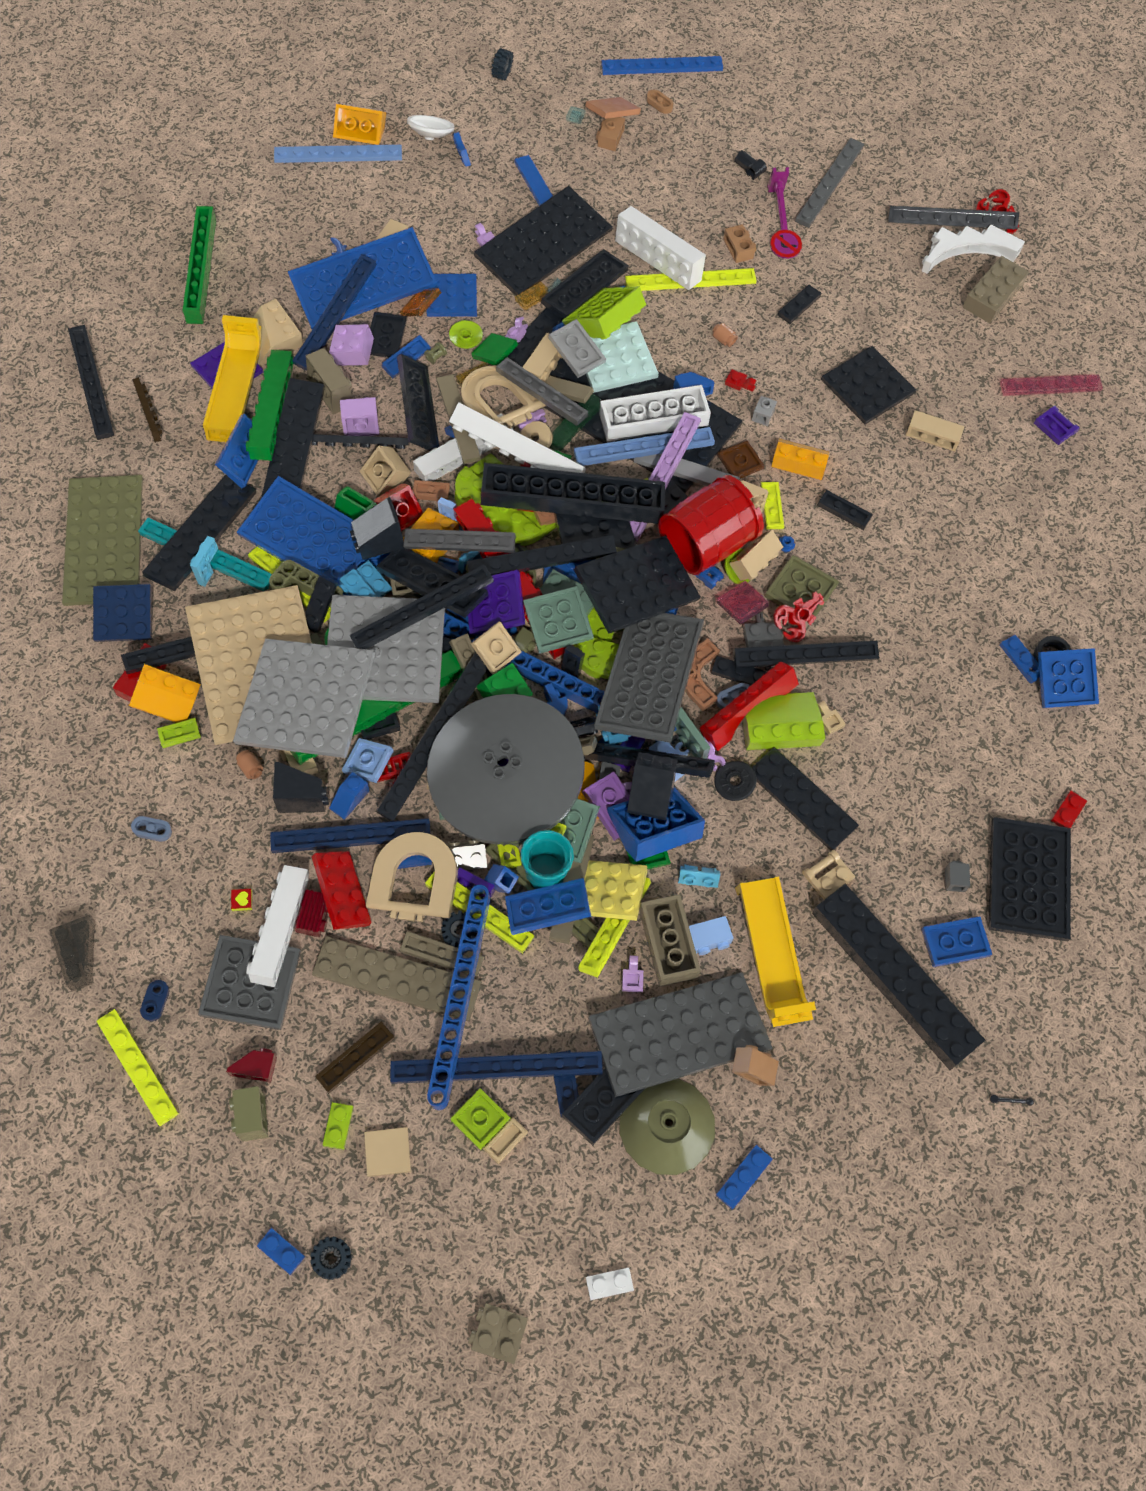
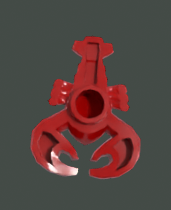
[976,189,1019,234]
[773,592,824,642]

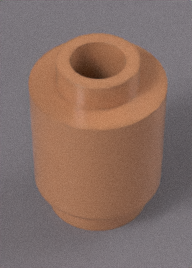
[712,323,738,347]
[236,750,263,779]

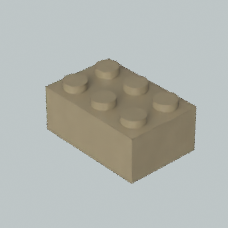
[306,348,352,414]

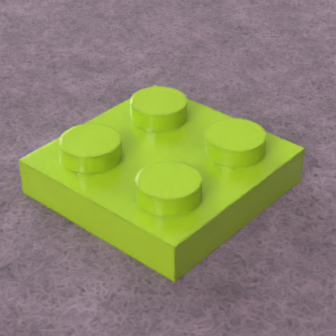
[450,1088,511,1151]

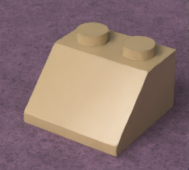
[360,445,411,496]

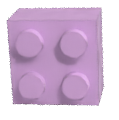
[329,324,374,366]
[340,397,379,436]

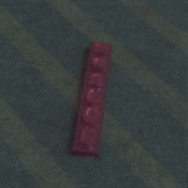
[1000,374,1103,396]

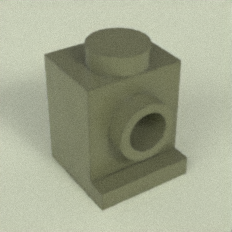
[514,627,536,654]

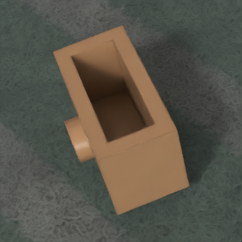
[596,117,626,151]
[732,1045,779,1086]

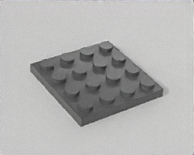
[198,935,301,1030]

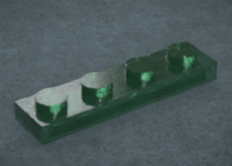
[550,394,602,452]

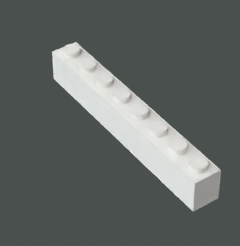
[449,402,586,473]

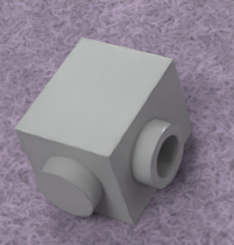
[752,396,777,427]

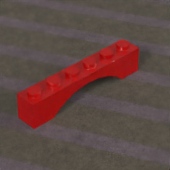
[699,661,799,751]

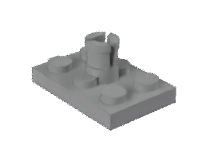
[548,319,606,378]

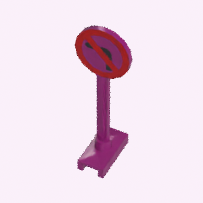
[767,167,802,259]

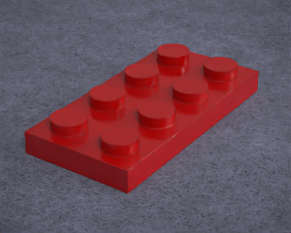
[311,851,372,930]

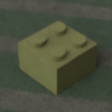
[229,1086,268,1142]

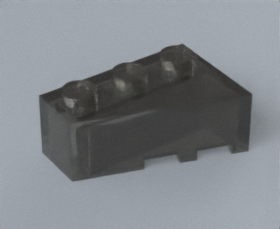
[49,914,96,992]

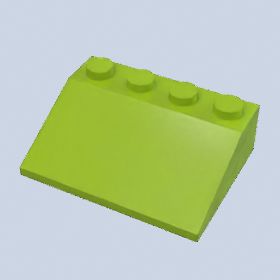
[562,286,646,340]
[742,692,825,750]

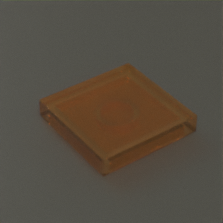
[400,288,442,317]

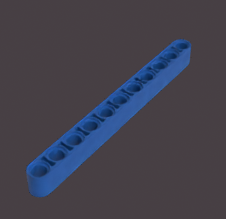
[443,613,604,714]
[427,885,490,1110]

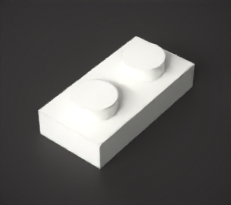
[586,1268,634,1301]

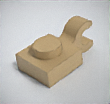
[818,701,846,735]

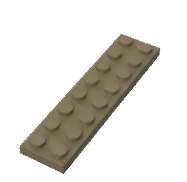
[312,936,482,1022]

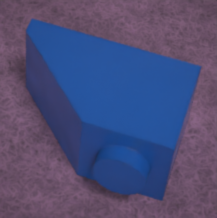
[673,372,715,396]
[329,772,369,820]

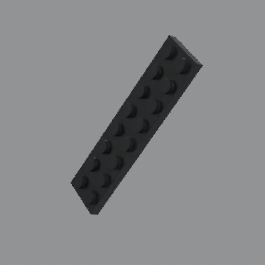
[260,378,325,500]
[142,474,256,591]

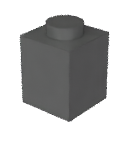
[945,861,970,892]

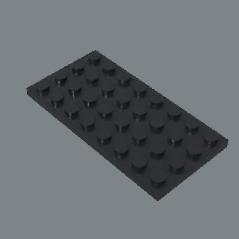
[474,185,613,298]

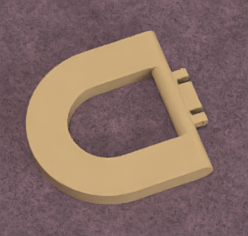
[461,366,546,428]
[366,832,458,922]

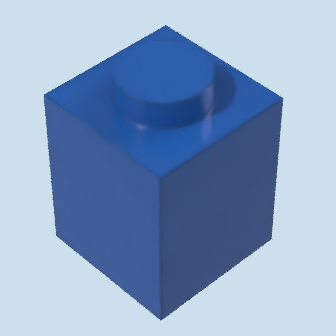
[484,864,519,894]

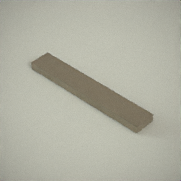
[436,374,481,464]
[549,835,594,944]

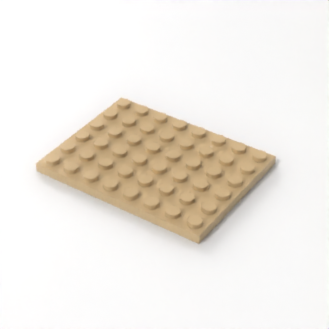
[185,585,312,745]

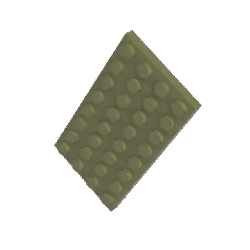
[62,475,143,606]

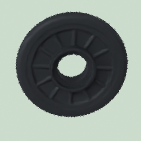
[714,761,757,801]

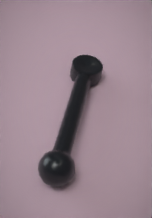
[990,1095,1034,1106]

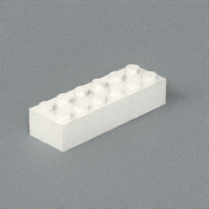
[615,206,706,290]
[599,385,711,442]

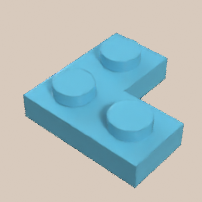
[190,536,218,587]

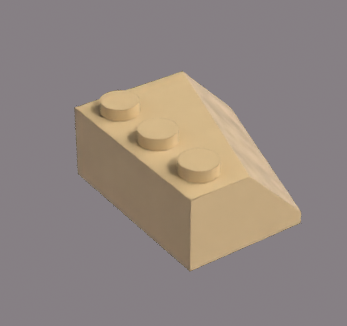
[253,299,303,366]

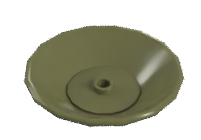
[619,1078,715,1175]

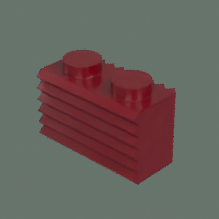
[294,889,328,938]

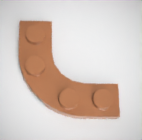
[685,638,720,711]

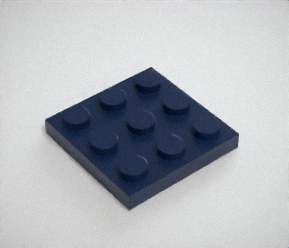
[93,584,152,642]

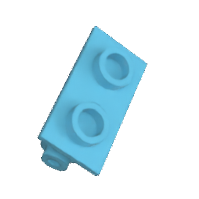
[678,864,720,888]

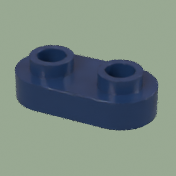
[140,980,170,1022]

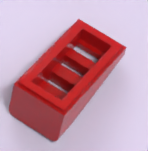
[378,752,411,782]

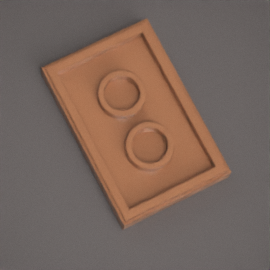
[585,97,641,119]

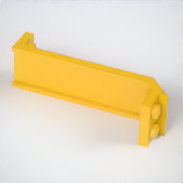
[203,315,261,442]
[735,876,816,1027]

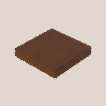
[717,440,765,479]

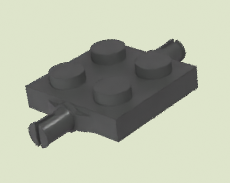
[743,612,784,671]

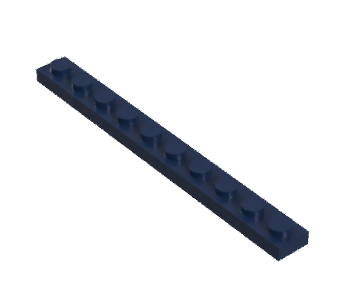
[390,1051,603,1084]

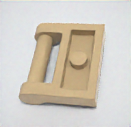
[802,850,855,900]

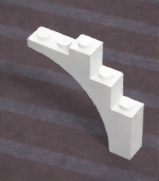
[922,225,1025,274]

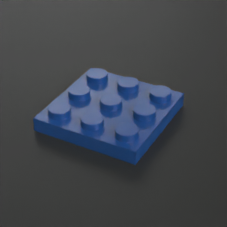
[427,274,477,317]
[1038,648,1099,708]

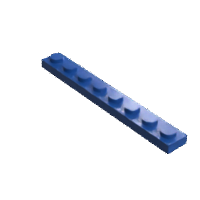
[601,56,723,75]

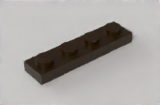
[132,377,163,443]
[315,1021,395,1094]

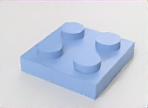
[342,738,394,783]

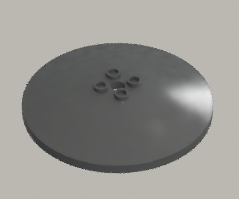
[427,694,585,844]

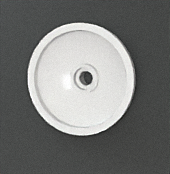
[407,115,454,140]

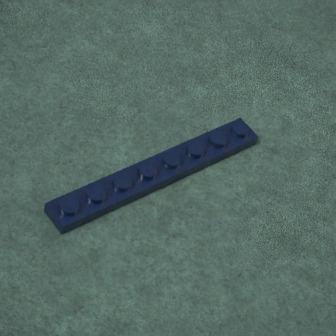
[292,254,377,371]
[270,819,431,853]

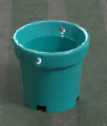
[521,830,574,889]

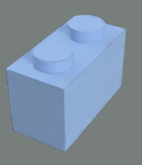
[689,916,734,955]

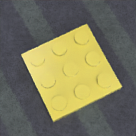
[584,860,648,921]

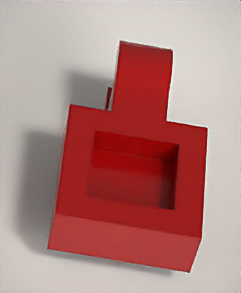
[725,369,757,392]

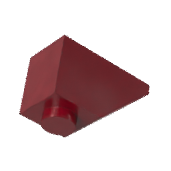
[226,1048,277,1083]

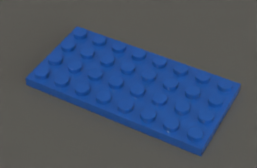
[288,227,437,329]
[237,476,391,596]

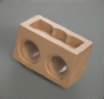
[723,224,756,263]

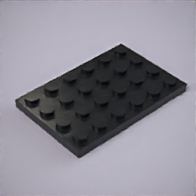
[574,536,701,634]
[988,817,1071,942]

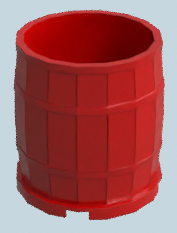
[658,475,764,575]

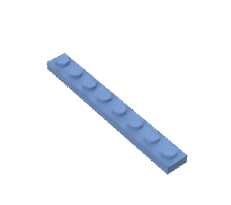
[274,145,402,163]
[574,427,715,466]

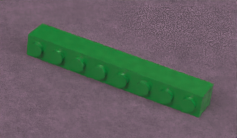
[182,206,216,324]
[246,350,294,461]

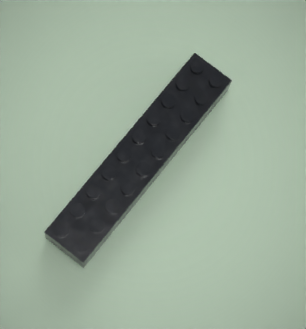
[480,463,665,524]
[812,883,986,1070]

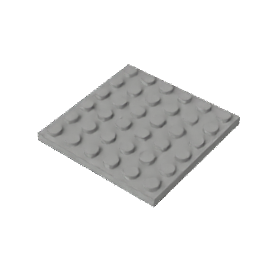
[327,595,445,703]
[233,638,375,758]

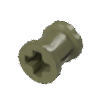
[424,342,447,364]

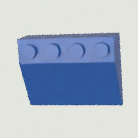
[607,787,705,861]

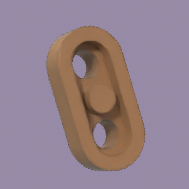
[647,89,674,114]

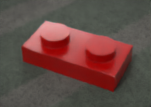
[1051,791,1087,828]

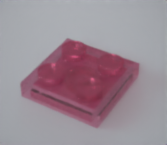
[717,581,769,625]

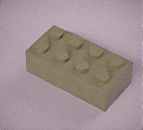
[963,256,1029,324]
[639,894,701,986]

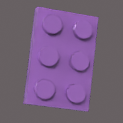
[582,772,630,841]

